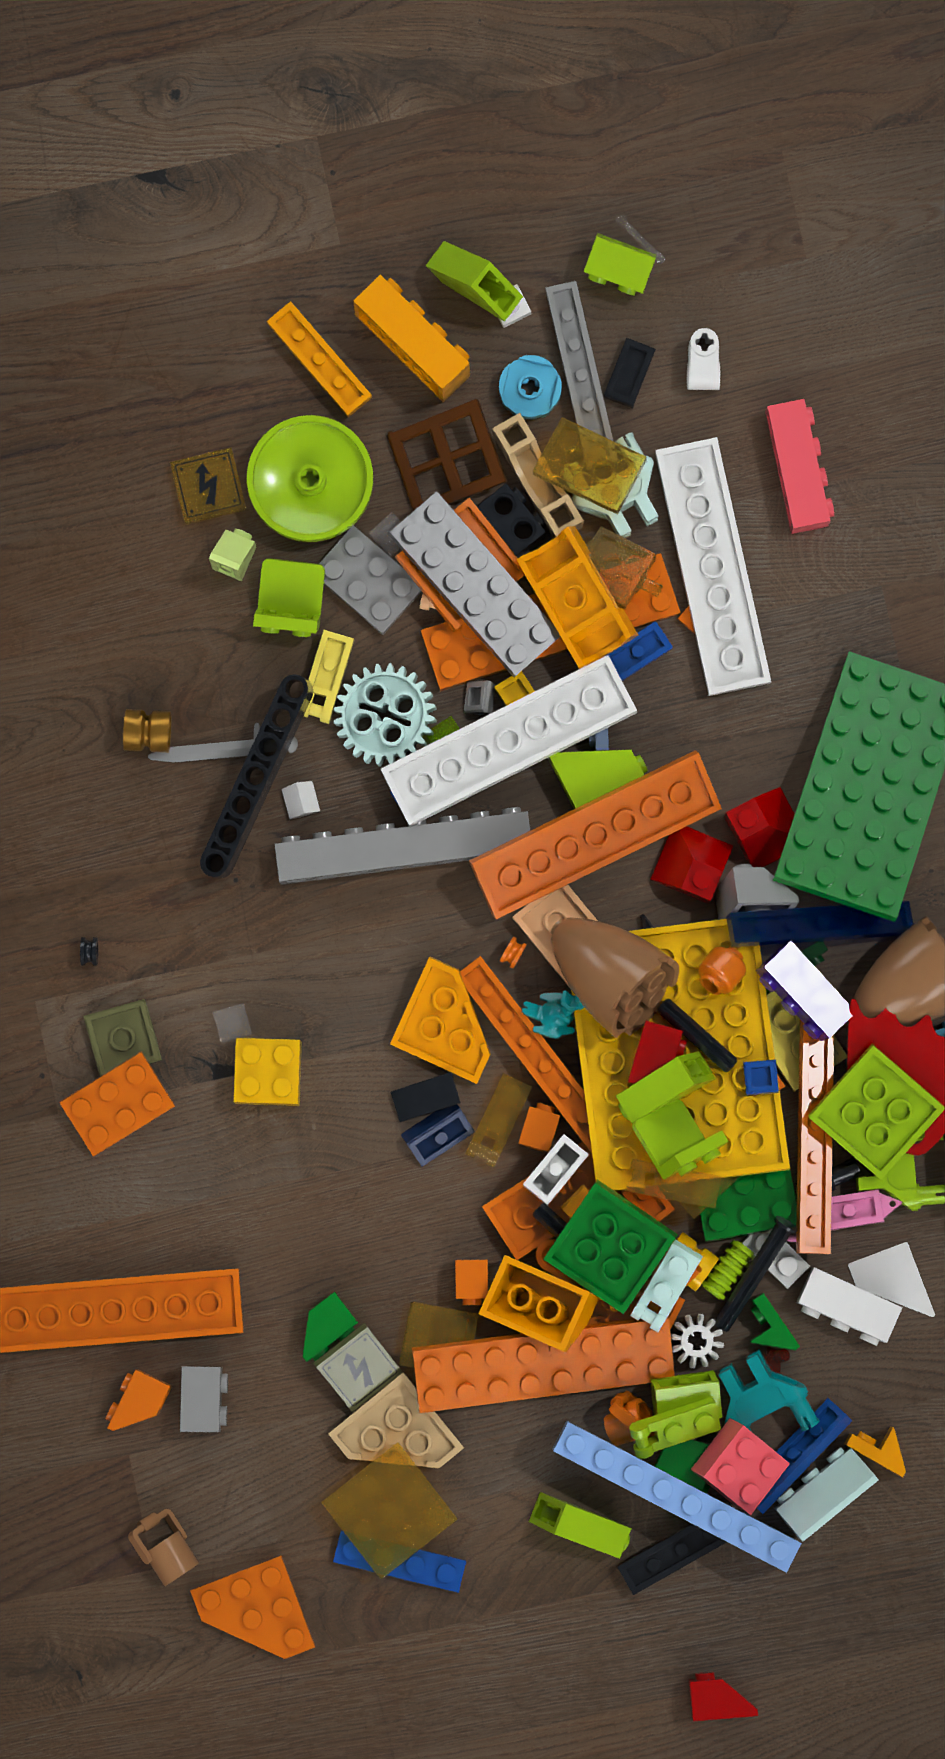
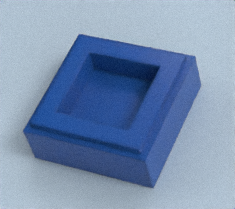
[743,1059,779,1096]

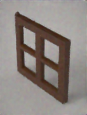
[387,399,507,511]

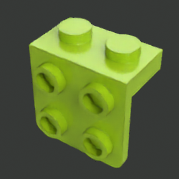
[253,558,325,637]
[632,1100,729,1180]

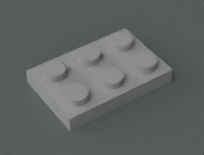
[319,525,422,635]

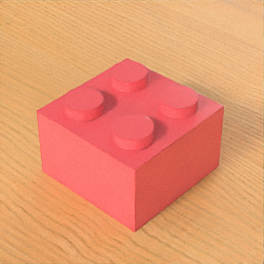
[691,1418,790,1515]

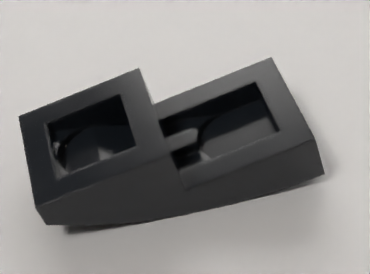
[391,1072,461,1122]

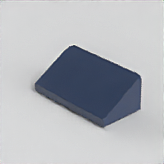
[401,1105,475,1167]

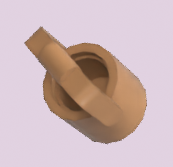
[128,1509,199,1586]

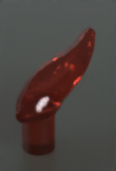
[765,1346,790,1374]

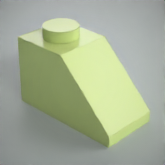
[209,528,256,581]

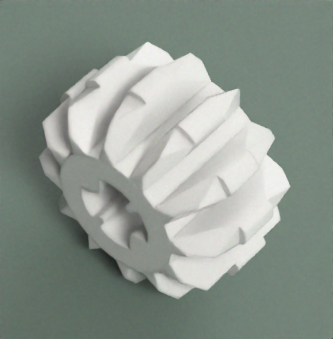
[671,1314,724,1368]

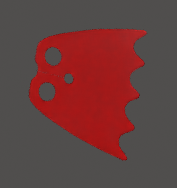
[847,998,945,1156]

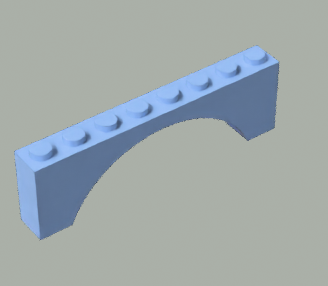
[552,1421,802,1573]

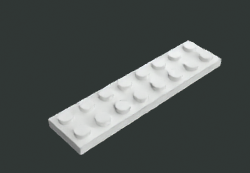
[655,437,771,696]
[381,655,637,827]

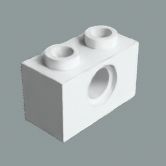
[523,1134,589,1206]

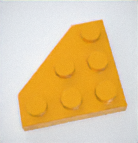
[390,956,491,1084]

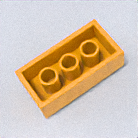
[353,274,470,402]

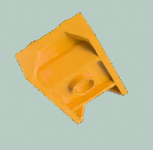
[516,526,639,669]

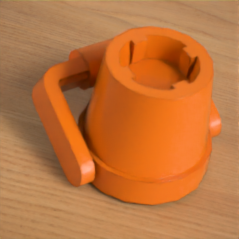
[604,1390,655,1446]

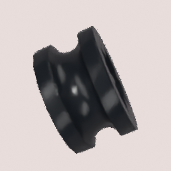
[80,937,99,966]

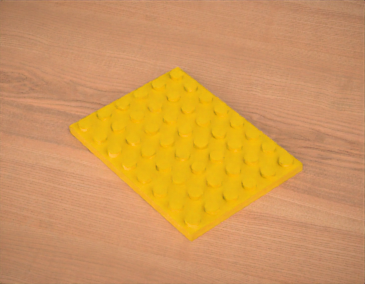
[571,915,790,1192]

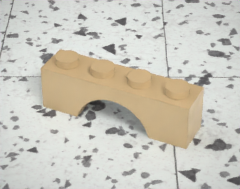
[493,413,584,539]

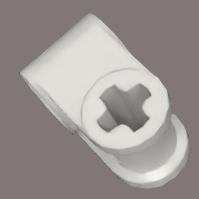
[687,328,720,390]

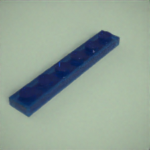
[726,901,914,947]

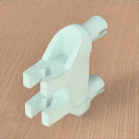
[560,432,658,541]

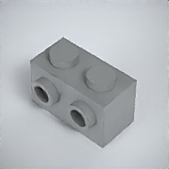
[180,1366,228,1432]

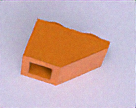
[106,1369,172,1431]

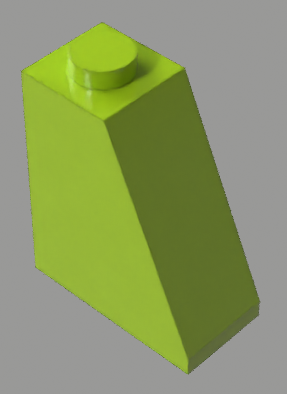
[426,241,523,321]
[548,750,648,809]
[616,1051,716,1124]
[529,1492,632,1559]

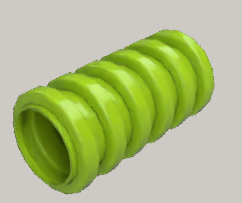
[702,1240,755,1300]

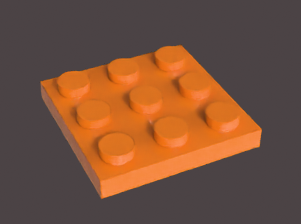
[395,497,525,631]

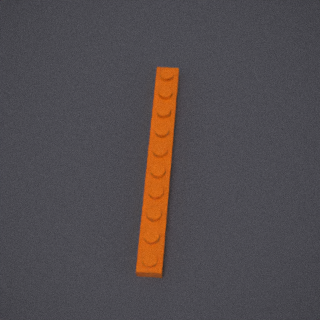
[460,956,675,1222]

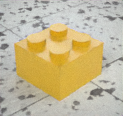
[234,1038,302,1106]

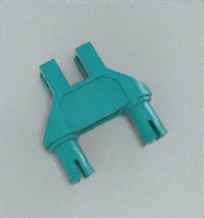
[719,1349,820,1432]

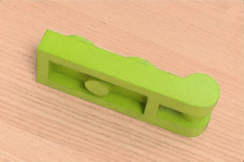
[629,1396,721,1459]

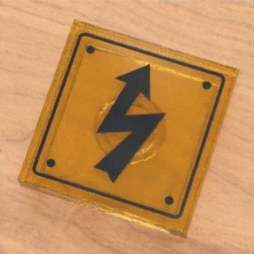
[170,447,247,524]

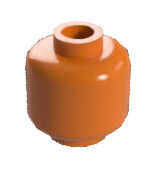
[698,947,746,995]

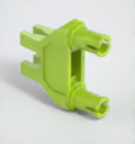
[854,1132,945,1211]

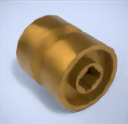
[123,709,172,753]

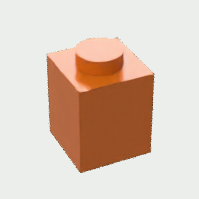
[518,1103,560,1153]
[455,1260,488,1305]

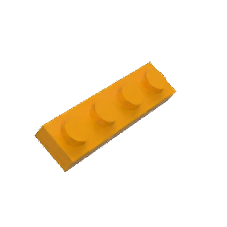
[267,301,372,418]

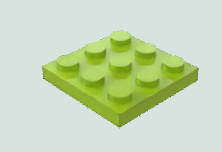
[808,1044,945,1180]

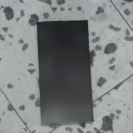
[604,338,656,409]

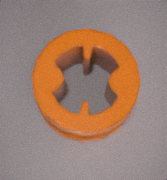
[500,936,527,969]

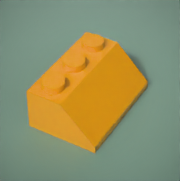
[478,1255,599,1353]

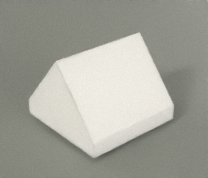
[282,781,320,820]

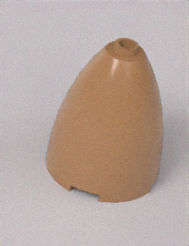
[854,915,945,1027]
[551,917,679,1038]

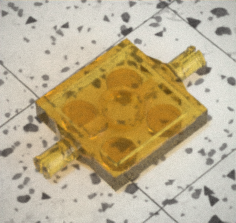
[586,526,663,610]

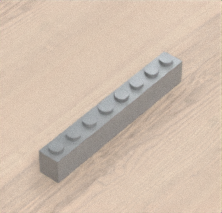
[275,807,530,885]

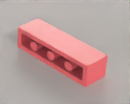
[765,399,834,534]

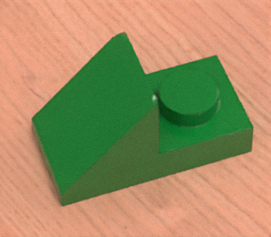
[749,1293,800,1350]

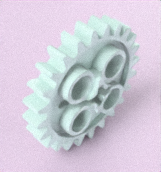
[334,663,437,767]

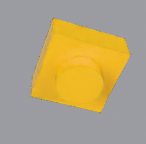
[494,671,535,706]

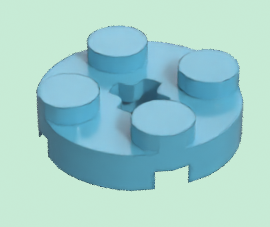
[499,355,562,420]

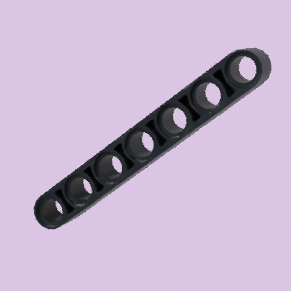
[200,674,314,879]

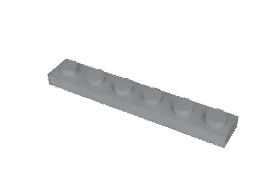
[545,281,618,471]

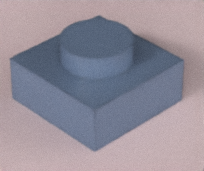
[589,728,609,751]

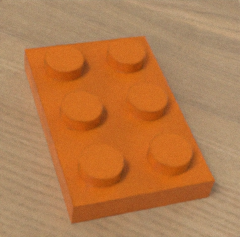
[59,1051,175,1157]

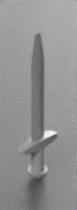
[148,723,298,771]

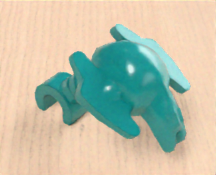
[522,991,584,1039]

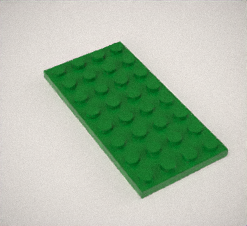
[773,651,945,922]

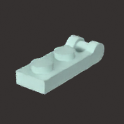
[630,1239,703,1333]

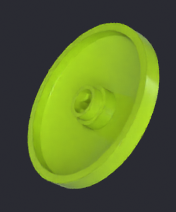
[247,415,373,542]

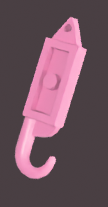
[786,1189,902,1242]

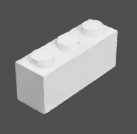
[796,1267,903,1346]

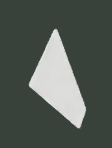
[848,1242,935,1317]

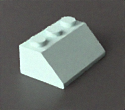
[774,1447,879,1541]

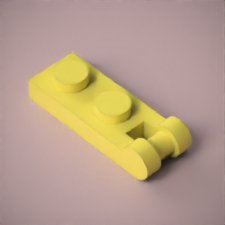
[303,630,354,724]

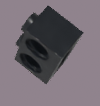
[477,483,547,558]

